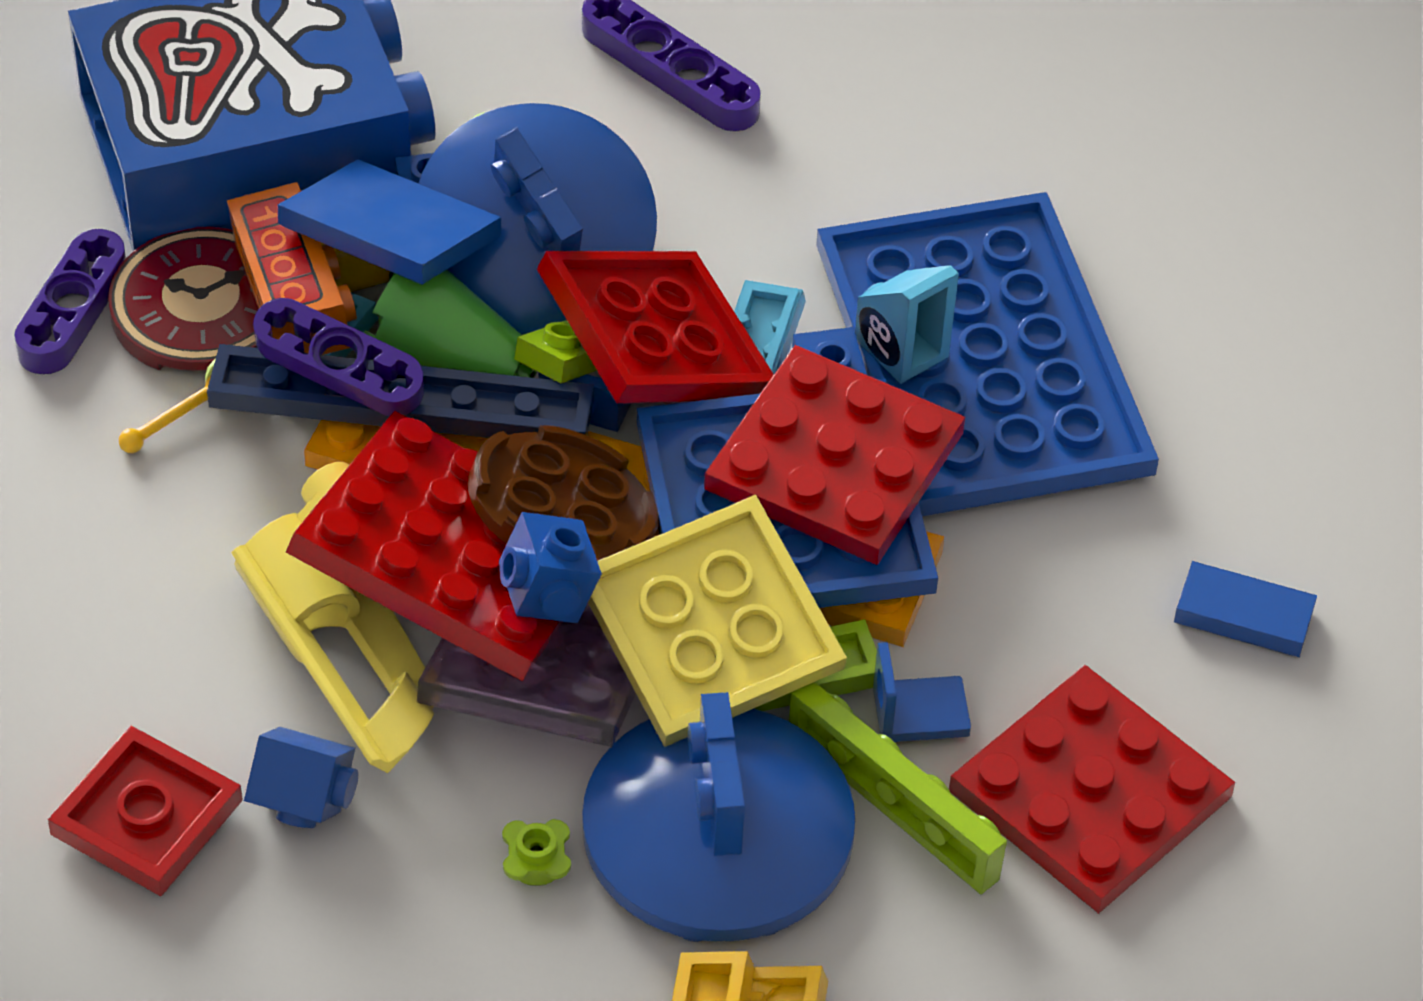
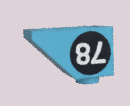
[855,265,959,384]

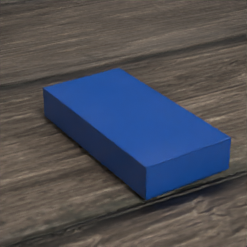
[1174,561,1317,658]

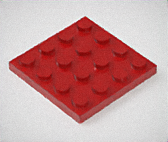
[285,410,563,681]

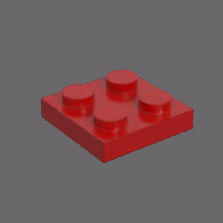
[48,725,243,897]

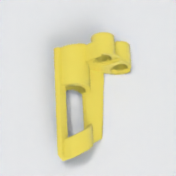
[231,462,441,773]

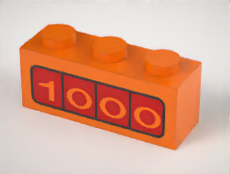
[227,182,357,355]

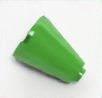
[364,269,538,378]

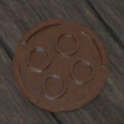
[468,425,659,561]

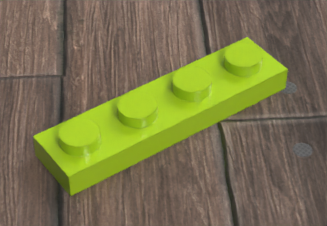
[788,682,1007,895]

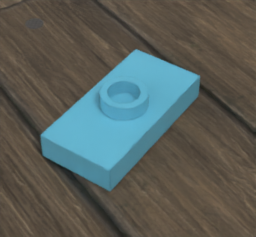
[734,280,806,374]

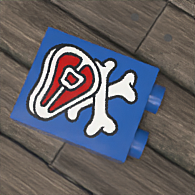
[68,0,436,251]

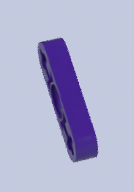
[14,229,126,374]
[253,298,424,416]

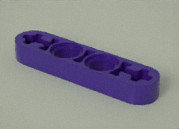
[582,0,761,132]

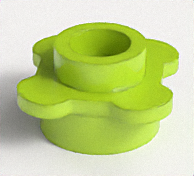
[502,819,571,886]

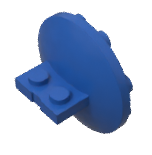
[418,103,657,335]
[582,692,855,942]

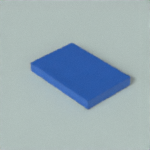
[278,159,501,284]

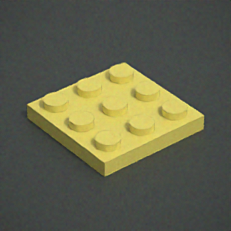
[588,495,847,747]

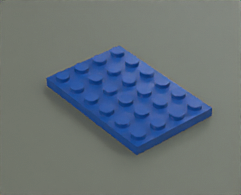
[816,192,1159,516]

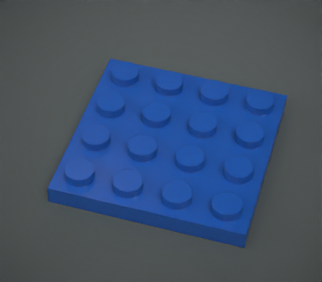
[637,379,938,608]

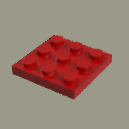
[537,251,774,403]
[704,345,965,565]
[949,665,1235,914]

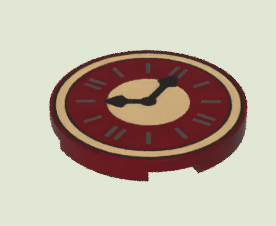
[108,227,258,372]

